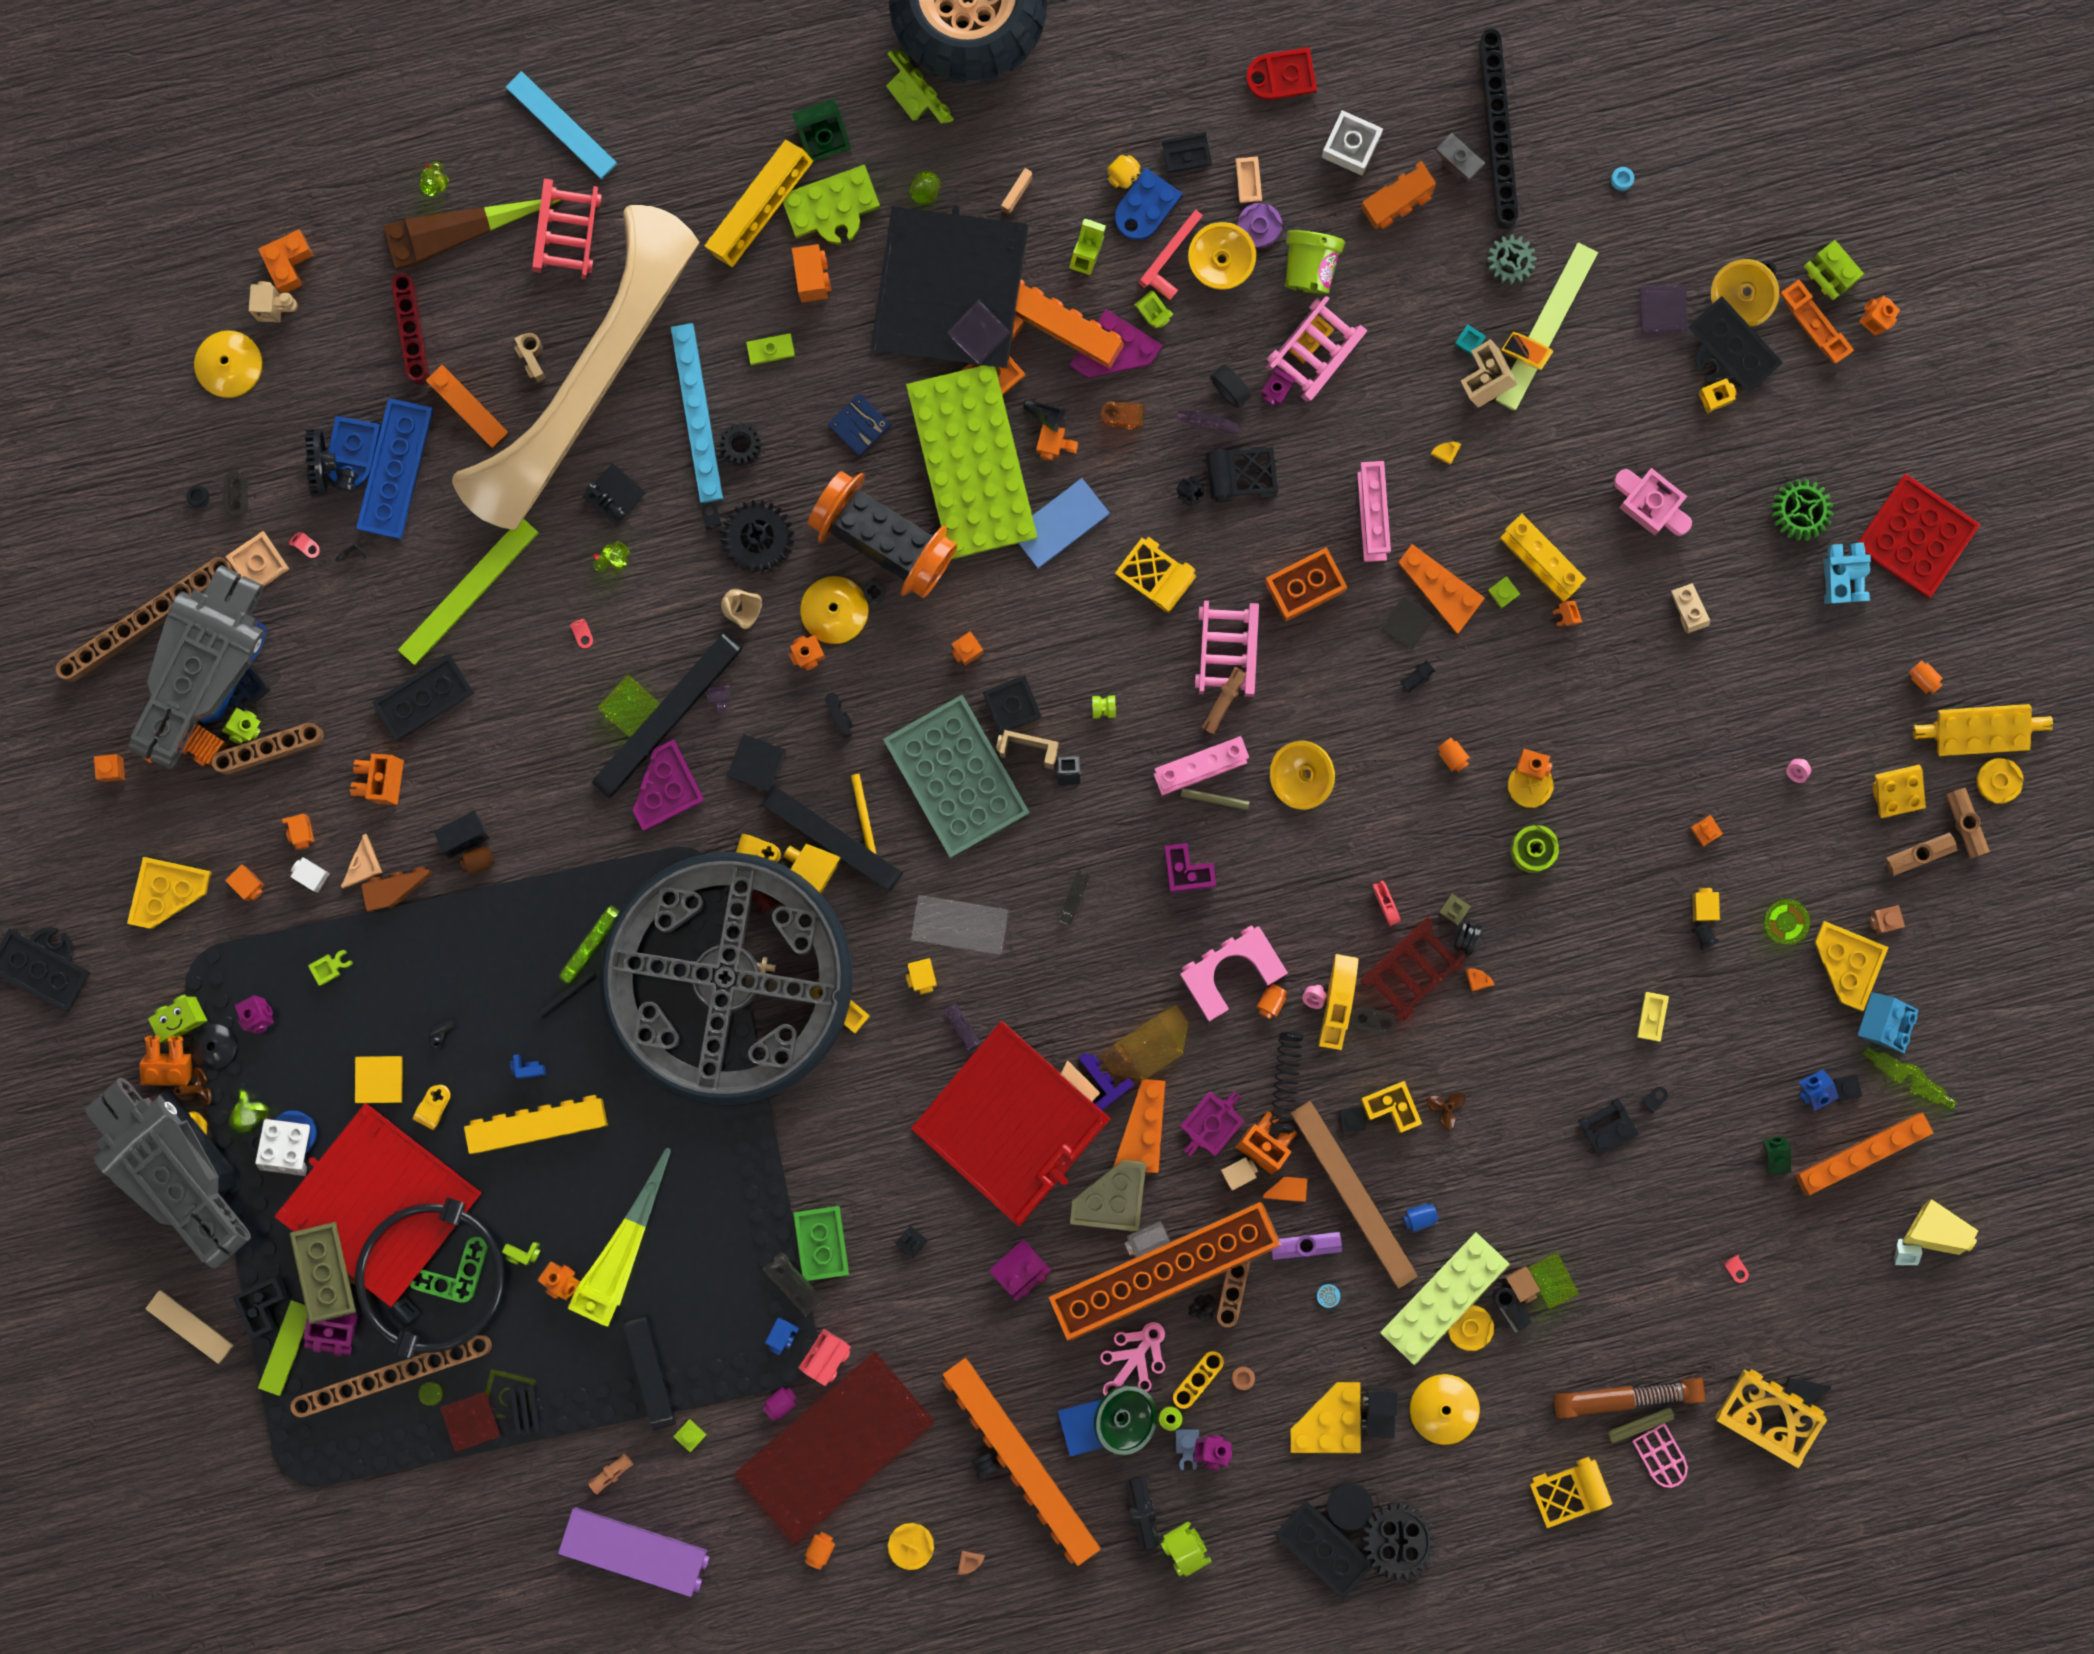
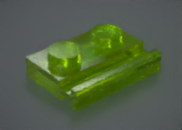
[1527,1252,1579,1309]

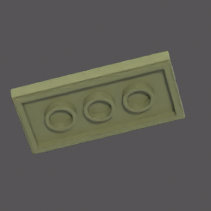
[290,1222,356,1324]

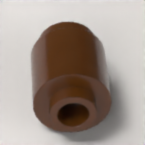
[459,846,495,875]

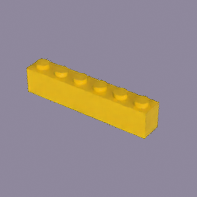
[704,139,813,268]
[464,1095,608,1154]

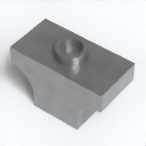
[1436,133,1485,181]

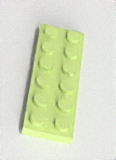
[1380,1233,1510,1366]

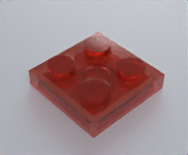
[441,1392,501,1452]

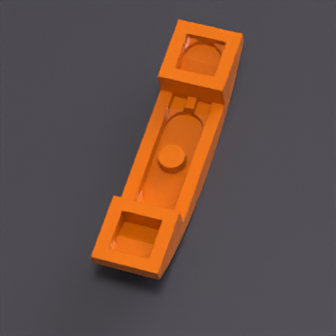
[1780,280,1854,364]

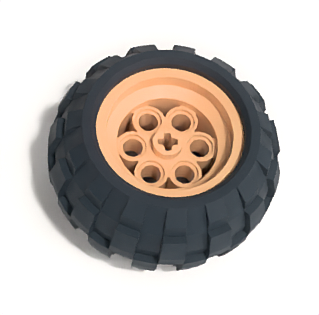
[889,0,1047,84]

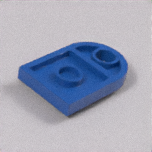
[1115,168,1182,240]
[328,416,381,487]

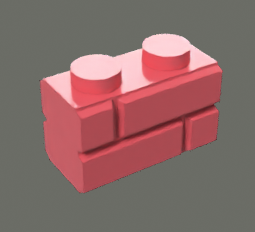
[798,1329,851,1386]

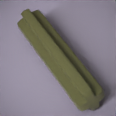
[1608,1408,1675,1443]

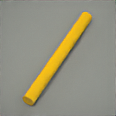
[851,774,876,854]

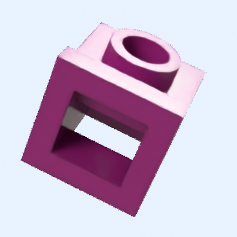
[1261,368,1295,407]

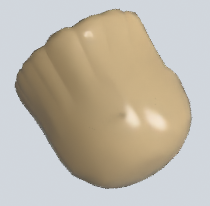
[721,589,762,629]

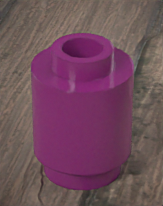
[762,1387,797,1421]

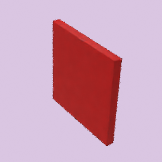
[1857,473,1981,599]

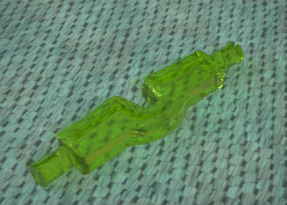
[1863,1047,1957,1110]

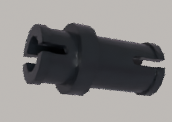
[1400,660,1435,693]

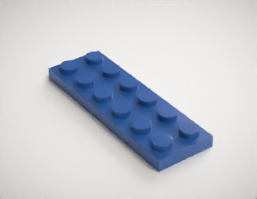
[356,398,434,540]

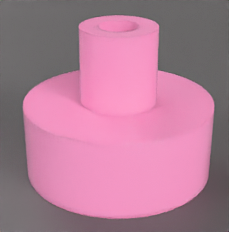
[1786,759,1811,783]
[1302,985,1327,1009]

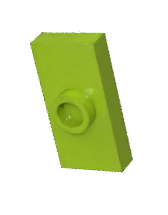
[746,333,795,365]

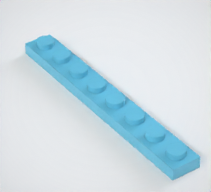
[671,323,723,504]

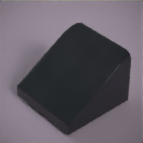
[1056,756,1081,785]

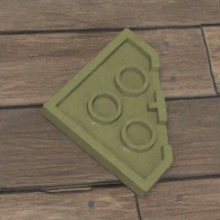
[1070,1159,1146,1232]

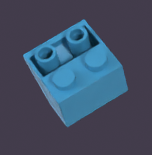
[1858,992,1919,1053]

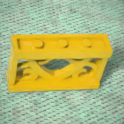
[1715,1369,1827,1468]

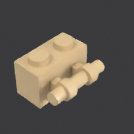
[249,281,298,323]

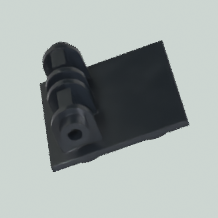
[582,463,646,526]

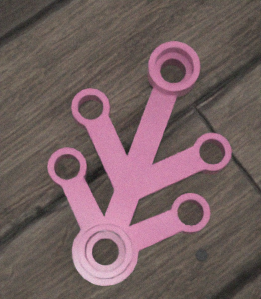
[1100,1322,1165,1396]

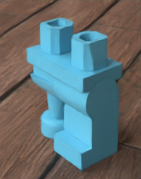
[1823,543,1871,604]

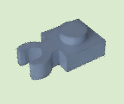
[1176,1429,1199,1470]

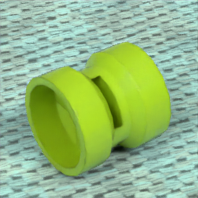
[1092,695,1116,719]

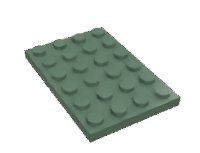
[883,695,1030,859]

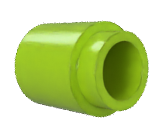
[1159,1406,1182,1431]

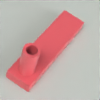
[1138,210,1203,300]

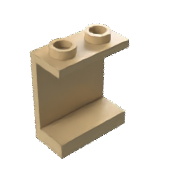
[996,730,1059,770]

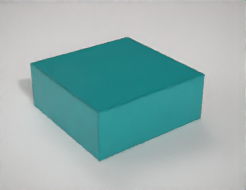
[1455,324,1486,357]

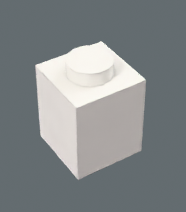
[291,858,330,893]

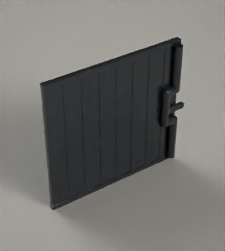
[871,206,1029,369]

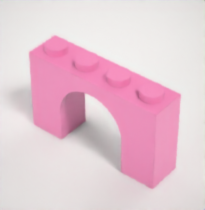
[1180,925,1288,1022]

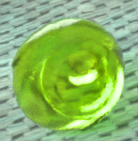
[419,161,449,196]
[593,541,630,571]

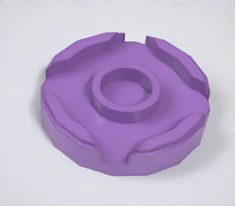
[1237,203,1282,248]

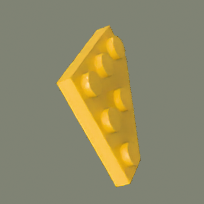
[127,857,212,929]
[1814,921,1889,1012]
[1290,1382,1361,1453]

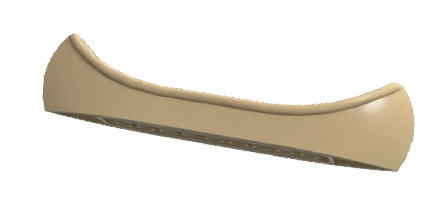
[452,205,700,530]

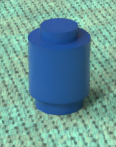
[1402,1203,1439,1232]

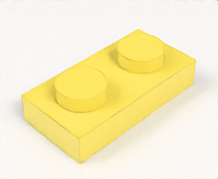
[1637,992,1669,1042]

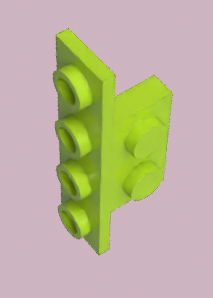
[886,50,954,124]

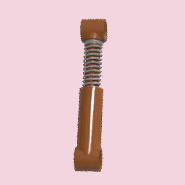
[1553,1377,1706,1418]

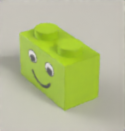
[148,995,207,1043]

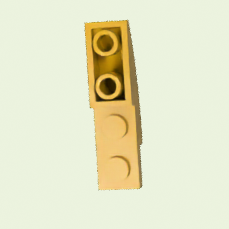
[1318,954,1358,1050]

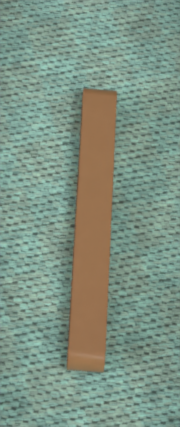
[56,557,234,682]
[1290,1101,1418,1289]
[291,1335,492,1417]

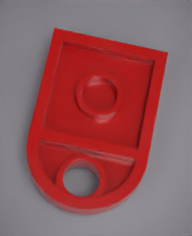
[1246,47,1317,100]

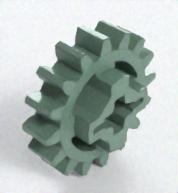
[1487,235,1537,285]

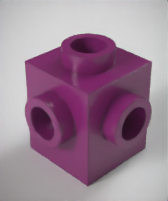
[235,995,274,1034]
[1193,1435,1232,1470]

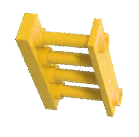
[1500,514,1586,603]

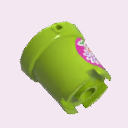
[1284,230,1345,294]

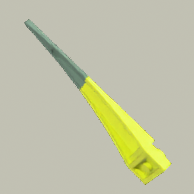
[568,1148,671,1326]

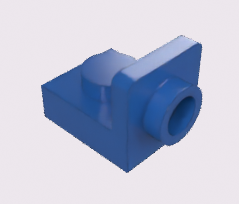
[510,1054,546,1079]

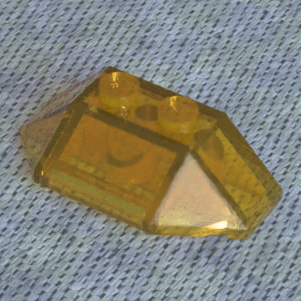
[1100,1005,1189,1080]

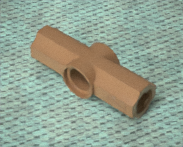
[1946,788,1990,859]
[1885,832,1957,876]

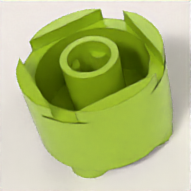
[1510,825,1559,873]
[1161,1521,1211,1577]

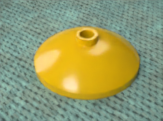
[1188,222,1256,290]
[1711,259,1779,327]
[194,331,262,398]
[800,576,869,644]
[1270,741,1335,810]
[1410,1374,1480,1445]

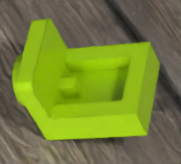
[1134,291,1173,328]
[502,1242,541,1265]

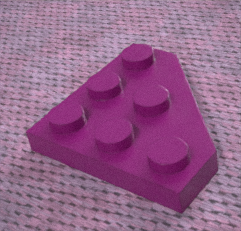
[1069,309,1163,379]
[633,739,705,831]

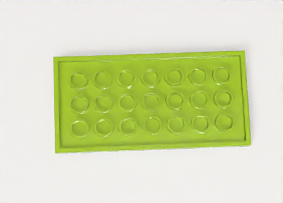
[906,365,1037,560]

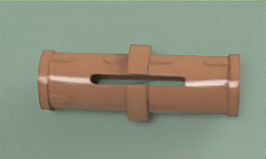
[588,1453,633,1494]

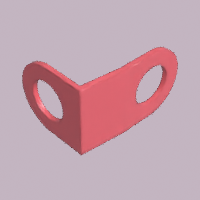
[289,532,320,558]
[570,619,593,648]
[1723,1255,1749,1283]

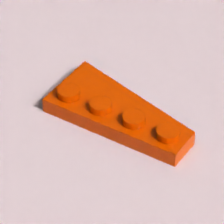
[1398,544,1485,635]
[1113,1079,1165,1173]

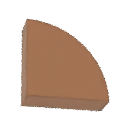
[958,1551,985,1575]

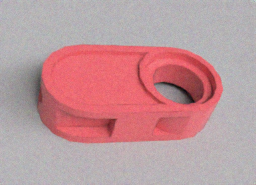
[1372,881,1401,926]

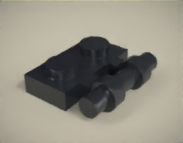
[230,666,270,712]

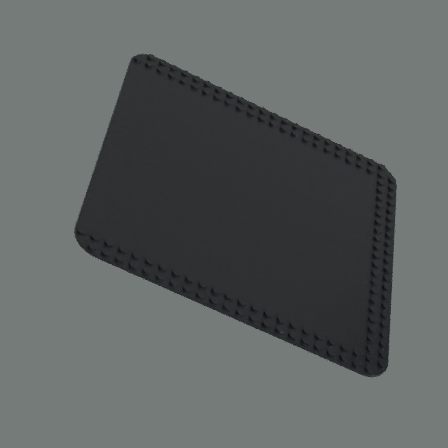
[185,847,817,1487]

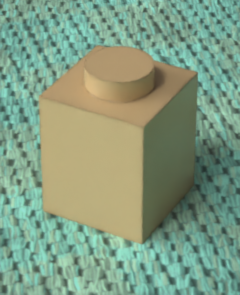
[1221,1157,1258,1191]

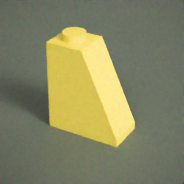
[1902,1199,1978,1255]

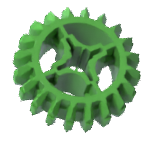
[1771,479,1834,541]

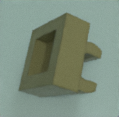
[1439,894,1471,926]

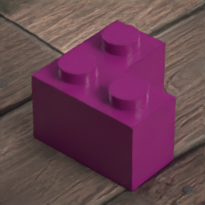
[1164,843,1216,893]

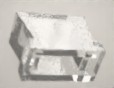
[1124,1221,1170,1258]

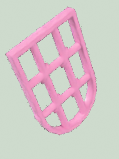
[1632,1423,1688,1488]

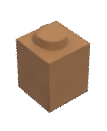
[1504,1266,1540,1304]

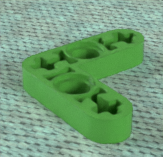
[410,1237,488,1303]

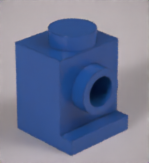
[765,1317,800,1355]

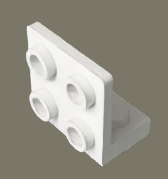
[255,1119,310,1176]

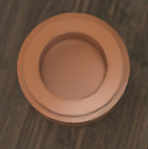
[1232,1367,1255,1390]

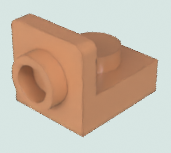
[1869,905,1905,934]

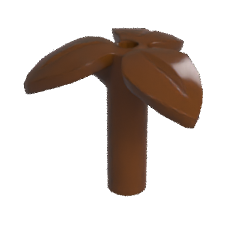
[174,1067,212,1105]
[1426,1092,1466,1131]

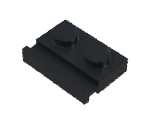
[1162,132,1212,174]

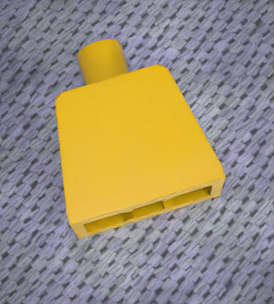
[783,844,841,894]

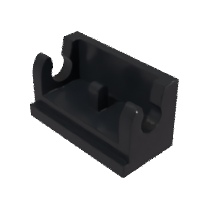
[434,811,490,858]

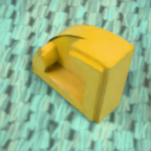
[1430,442,1461,465]

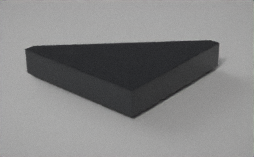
[1023,399,1065,432]
[1780,1377,1831,1421]

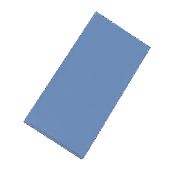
[1018,478,1110,569]

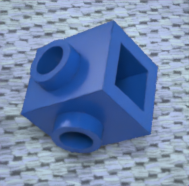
[1799,1069,1839,1111]

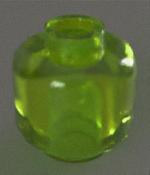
[909,171,941,205]

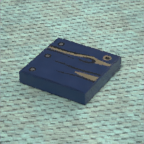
[827,393,892,457]

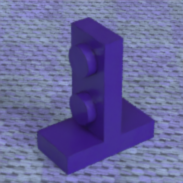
[1079,1053,1134,1110]

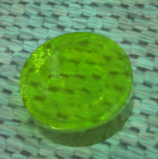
[419,1382,443,1406]

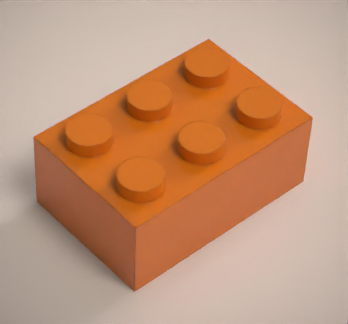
[1264,547,1348,622]

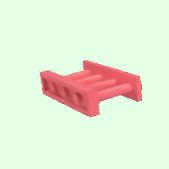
[532,179,601,280]

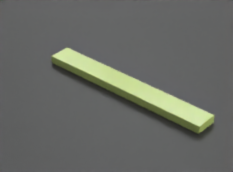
[1495,242,1598,411]

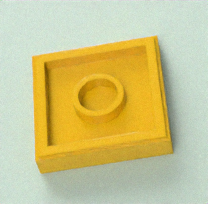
[355,1056,403,1103]

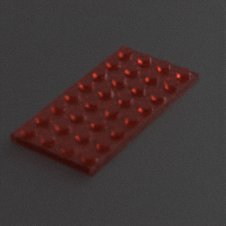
[734,1351,935,1545]

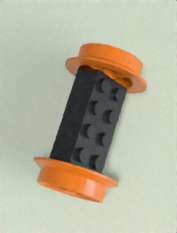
[808,471,958,598]

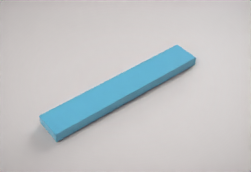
[506,71,617,180]

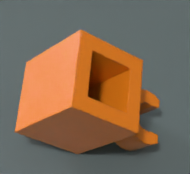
[1036,424,1078,461]

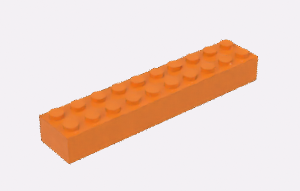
[1049,1202,1282,1341]

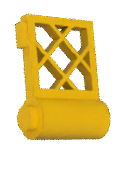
[1115,537,1197,613]
[1530,1457,1613,1528]

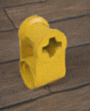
[736,834,781,863]
[413,1085,451,1130]

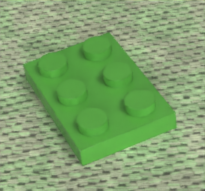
[794,1206,849,1282]

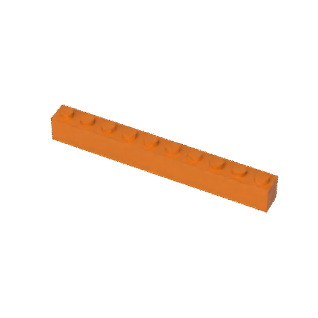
[942,1357,1101,1566]

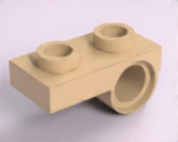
[514,333,546,382]
[1671,583,1710,634]

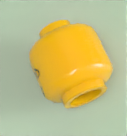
[1107,155,1141,189]

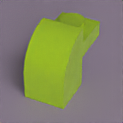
[1069,219,1106,275]

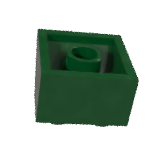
[792,98,851,162]

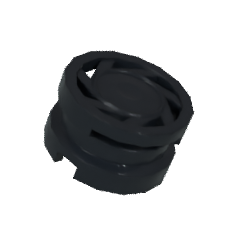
[1453,920,1482,956]

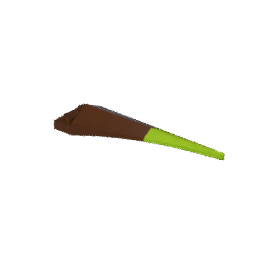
[383,199,563,270]

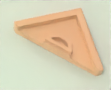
[341,834,382,889]

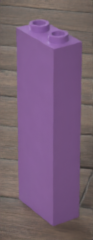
[558,1507,710,1597]

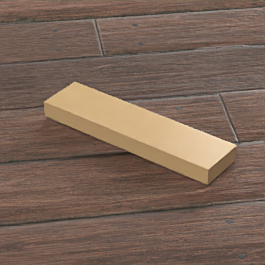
[145,1290,234,1364]

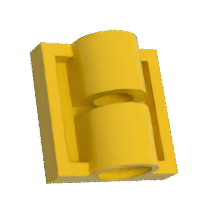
[1872,765,1926,818]

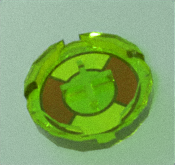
[1763,899,1810,945]

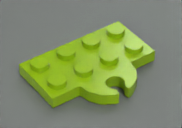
[783,165,880,245]

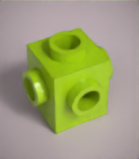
[222,708,261,745]

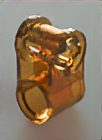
[1100,402,1145,429]

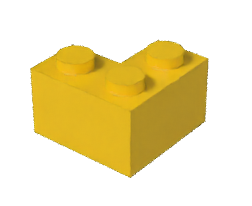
[1360,1081,1422,1133]

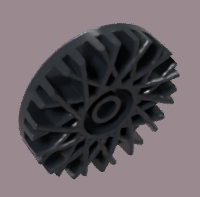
[305,428,336,497]

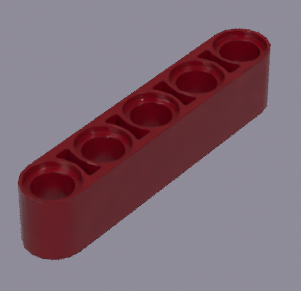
[392,273,430,385]

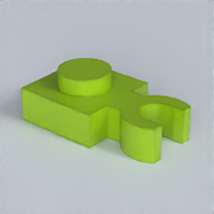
[308,950,353,986]

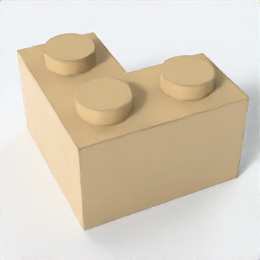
[1461,339,1518,408]

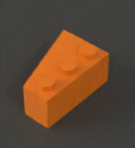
[1361,161,1436,230]

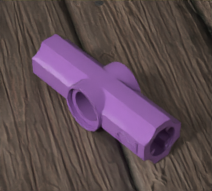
[1271,1232,1342,1260]

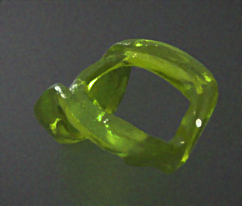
[229,1089,269,1133]

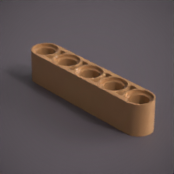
[212,723,324,775]
[1217,1260,1251,1327]

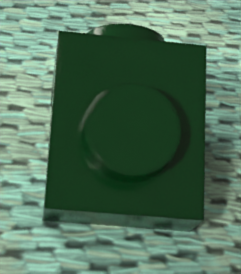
[1763,1137,1791,1175]

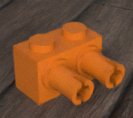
[350,754,404,805]
[139,1036,193,1086]
[1235,1111,1297,1175]

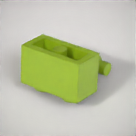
[1803,240,1864,301]

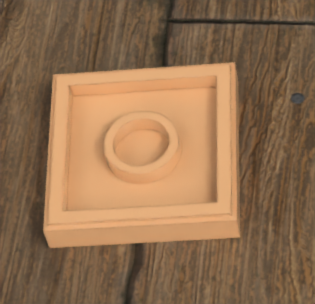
[226,531,289,587]

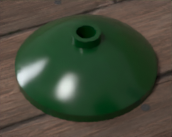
[1094,1385,1157,1455]

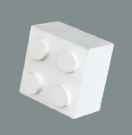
[1322,110,1383,176]

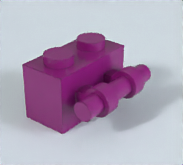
[989,1239,1051,1301]
[304,1314,358,1356]

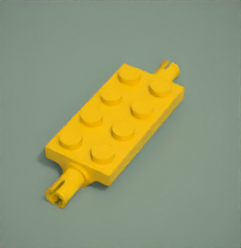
[1913,704,2053,756]

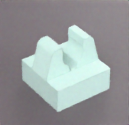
[1894,1239,1922,1265]

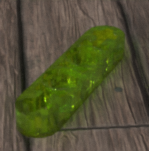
[559,905,619,984]

